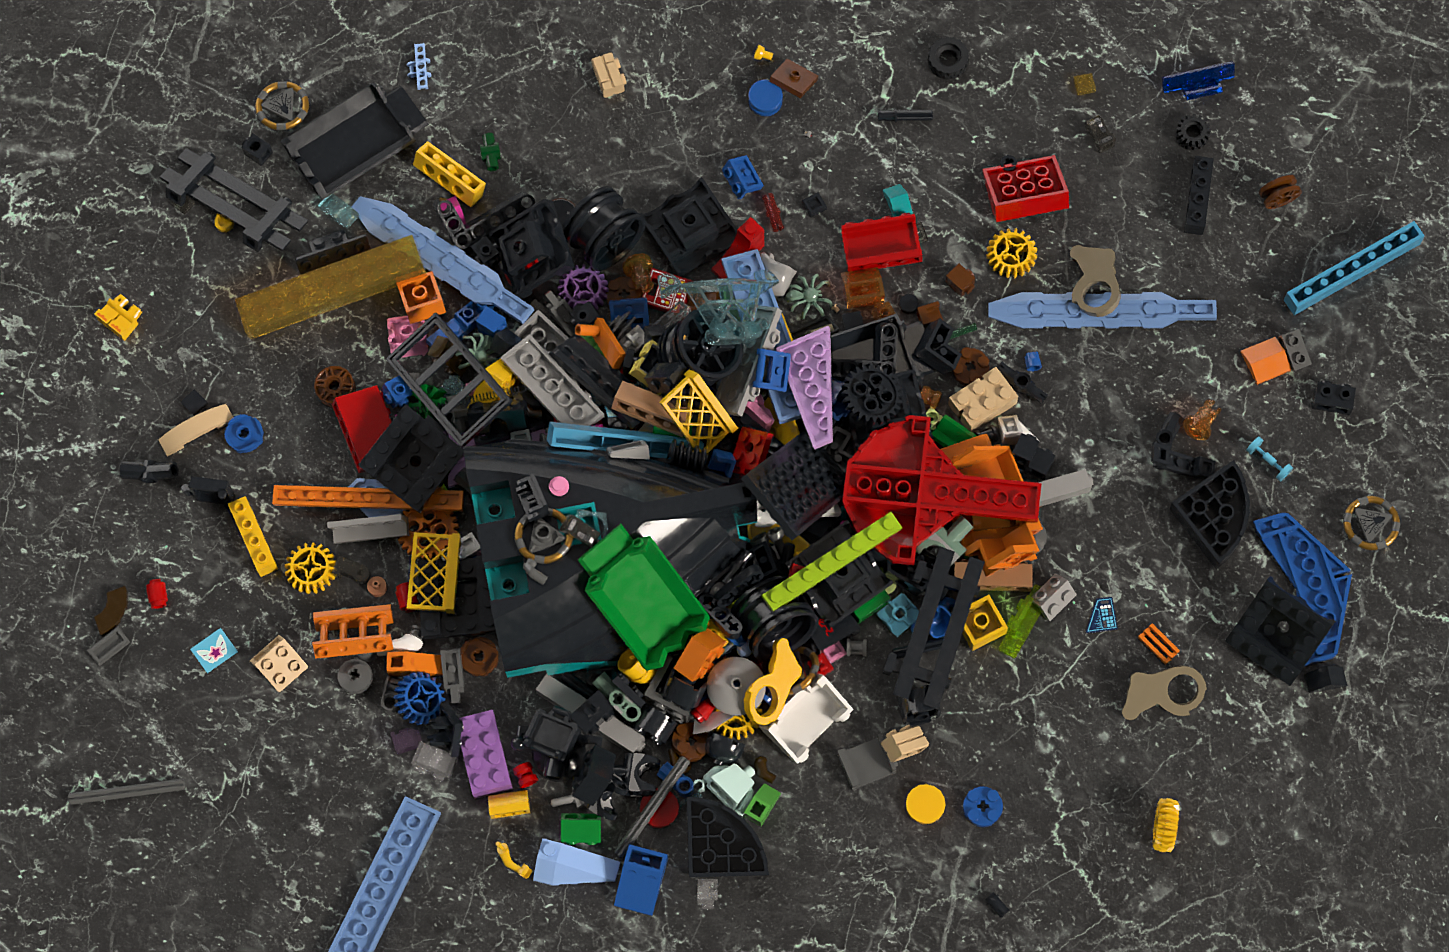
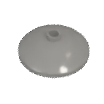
[707,657,766,716]

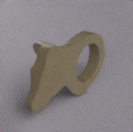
[1070,245,1121,317]
[1122,665,1207,720]

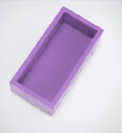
[459,710,513,799]

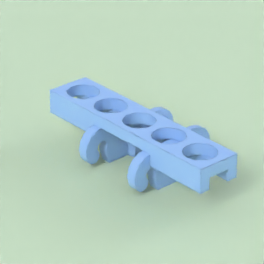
[407,43,431,90]

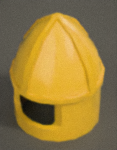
[617,648,657,684]

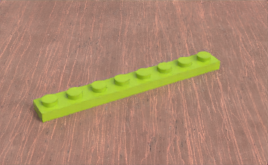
[761,512,902,612]

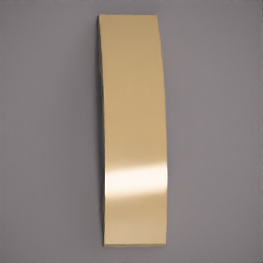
[158,404,233,457]

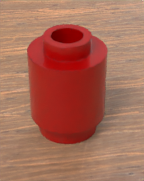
[146,579,168,609]
[395,582,419,613]

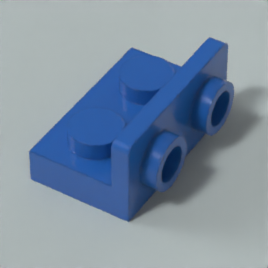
[722,155,764,200]

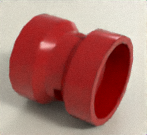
[513,762,538,788]

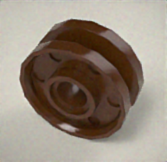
[1259,175,1302,209]
[314,366,356,408]

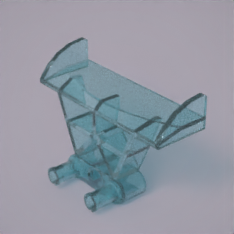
[658,270,779,345]

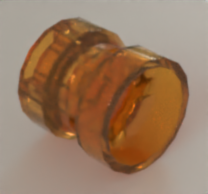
[921,385,943,410]

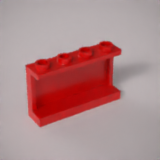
[841,213,922,274]
[332,385,392,473]

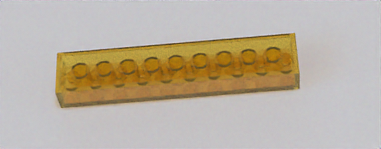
[235,235,427,339]

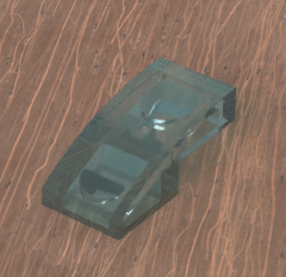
[318,194,360,229]

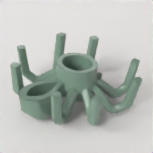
[785,274,833,320]
[455,333,499,369]

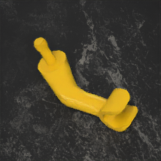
[496,842,532,879]

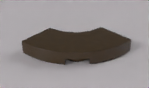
[94,586,128,636]

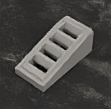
[606,440,650,459]

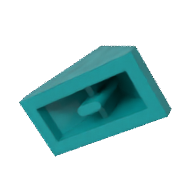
[883,184,913,217]

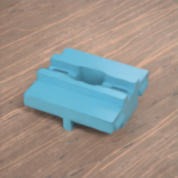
[877,593,919,637]

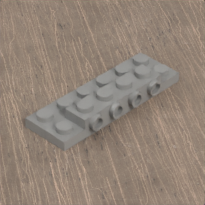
[715,304,782,417]
[500,334,605,426]

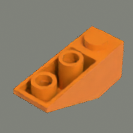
[387,652,443,677]

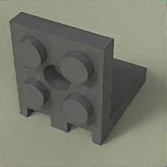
[644,654,691,724]

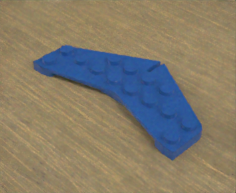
[1253,513,1352,667]

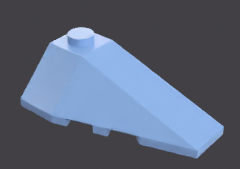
[533,838,620,886]

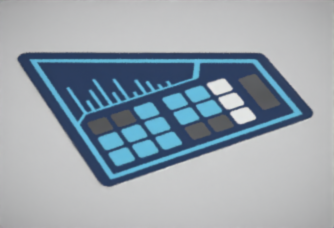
[1086,597,1118,633]

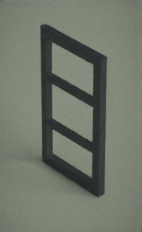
[386,313,513,448]

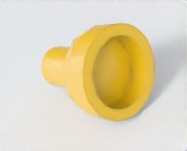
[754,45,773,60]

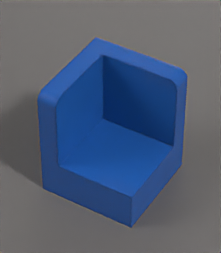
[708,449,736,478]

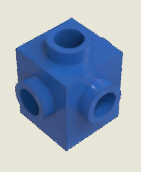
[381,375,412,409]

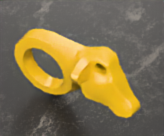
[744,638,802,725]

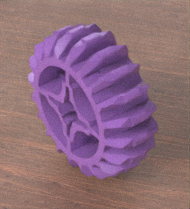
[557,264,609,311]

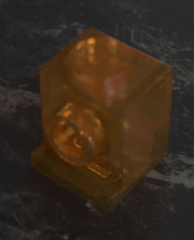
[872,301,896,320]

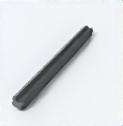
[614,756,690,857]
[68,779,186,805]

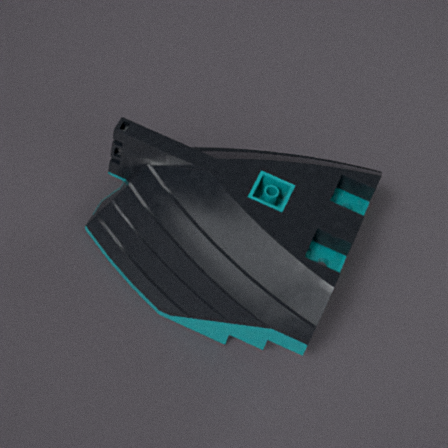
[463,439,757,678]

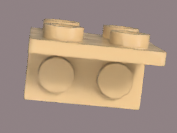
[250,635,308,692]

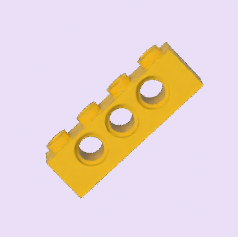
[413,141,486,207]
[228,496,278,577]

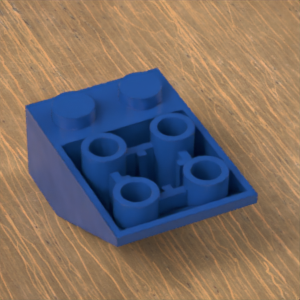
[614,844,668,916]

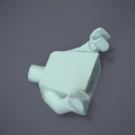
[693,764,755,816]

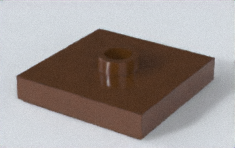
[769,59,818,98]

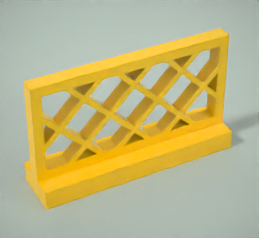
[659,369,738,453]
[407,532,461,614]

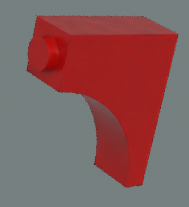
[711,217,764,283]

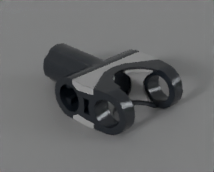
[613,753,661,797]
[573,768,629,820]

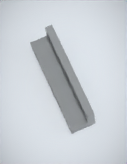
[327,514,409,544]

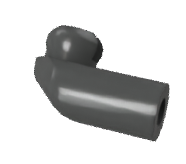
[523,558,548,585]

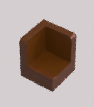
[916,301,943,330]

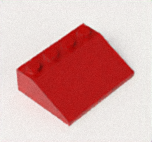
[982,155,1069,222]

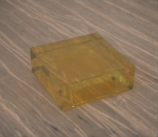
[1073,73,1096,96]

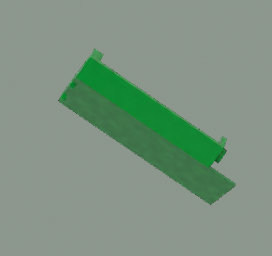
[578,524,710,671]

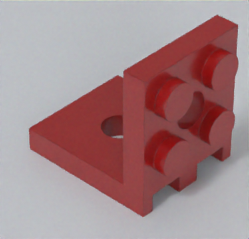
[733,427,773,476]

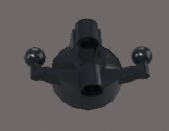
[511,718,603,782]

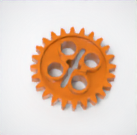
[398,510,459,560]

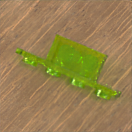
[998,584,1041,659]

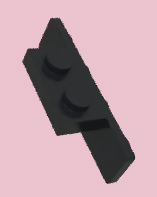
[295,230,371,274]

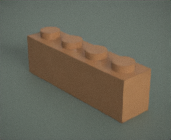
[611,381,693,437]
[953,559,1032,592]

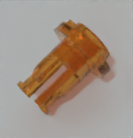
[623,253,654,293]
[1183,399,1222,440]

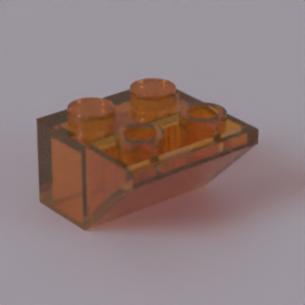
[841,267,885,309]

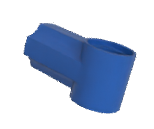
[657,762,694,798]

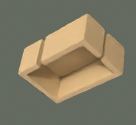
[948,367,1018,432]

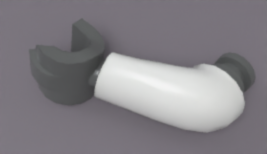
[355,625,423,662]

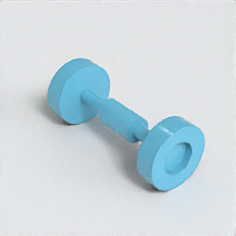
[1246,437,1293,482]

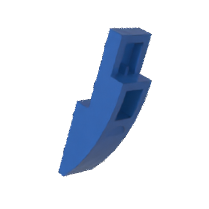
[426,301,495,347]

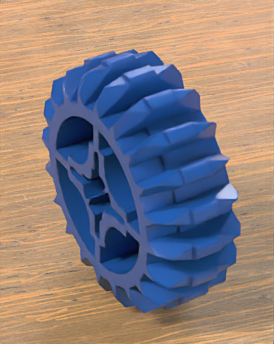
[393,672,446,725]

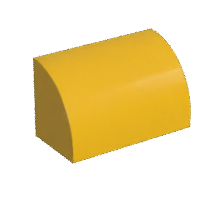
[488,790,530,819]

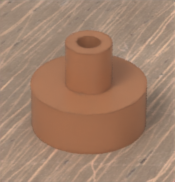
[367,576,387,597]

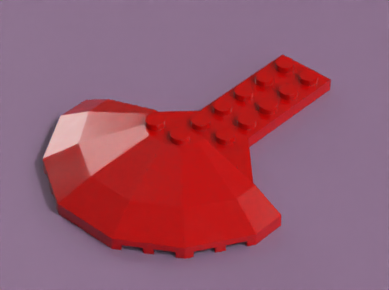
[842,415,1042,565]

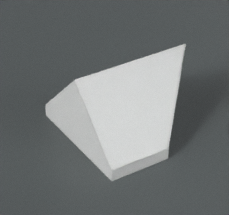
[998,415,1039,446]

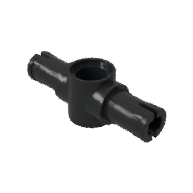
[997,361,1048,404]

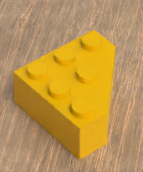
[467,358,521,422]

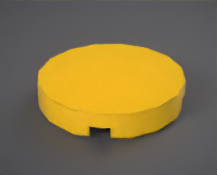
[906,784,945,824]

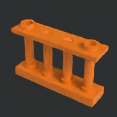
[312,604,393,659]

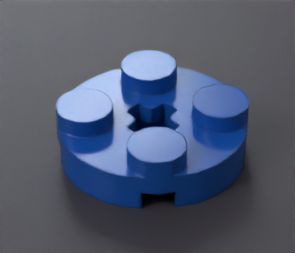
[224,414,264,453]
[963,787,1003,827]

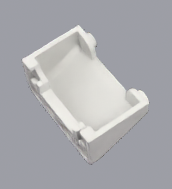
[759,673,853,764]

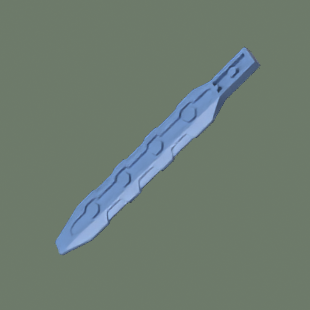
[351,196,534,324]
[988,292,1217,328]

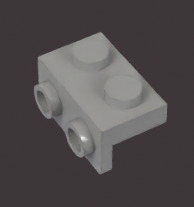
[1030,574,1076,621]

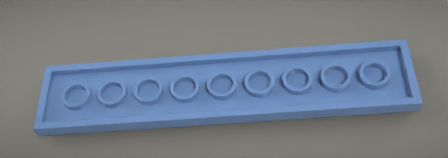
[722,249,802,424]
[328,796,441,952]

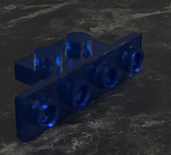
[1162,61,1235,100]

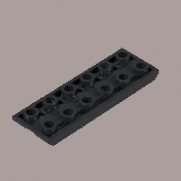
[549,334,642,430]

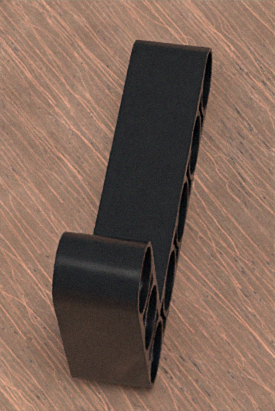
[433,192,535,249]
[831,322,898,377]

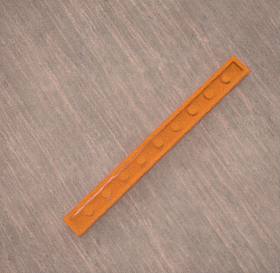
[272,485,464,511]

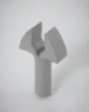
[551,788,585,809]

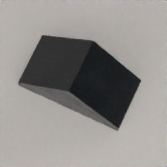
[1304,666,1348,693]

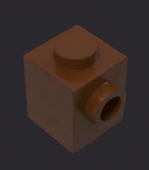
[945,263,975,297]

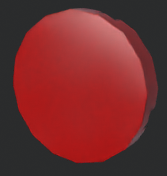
[640,788,679,829]

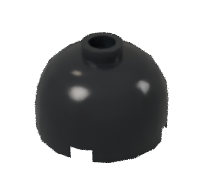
[705,732,745,766]

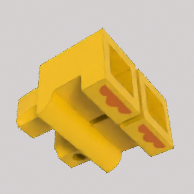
[94,294,142,341]

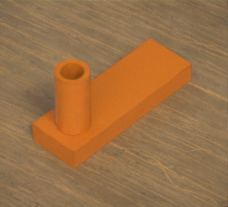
[575,318,626,369]

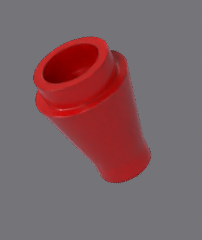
[690,697,715,724]

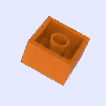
[397,271,446,324]
[674,628,726,682]

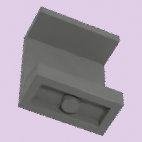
[837,733,898,791]

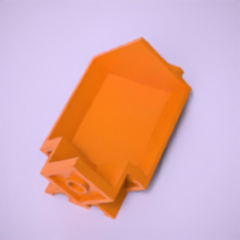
[940,434,1043,577]

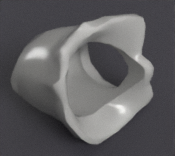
[761,252,797,296]

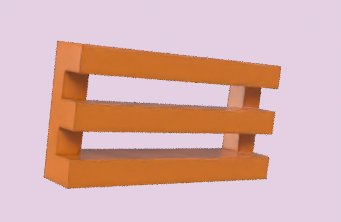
[1138,623,1180,665]

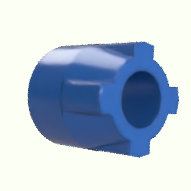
[1025,352,1042,371]

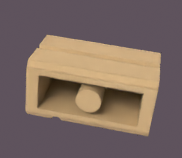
[591,53,627,98]
[881,725,929,762]

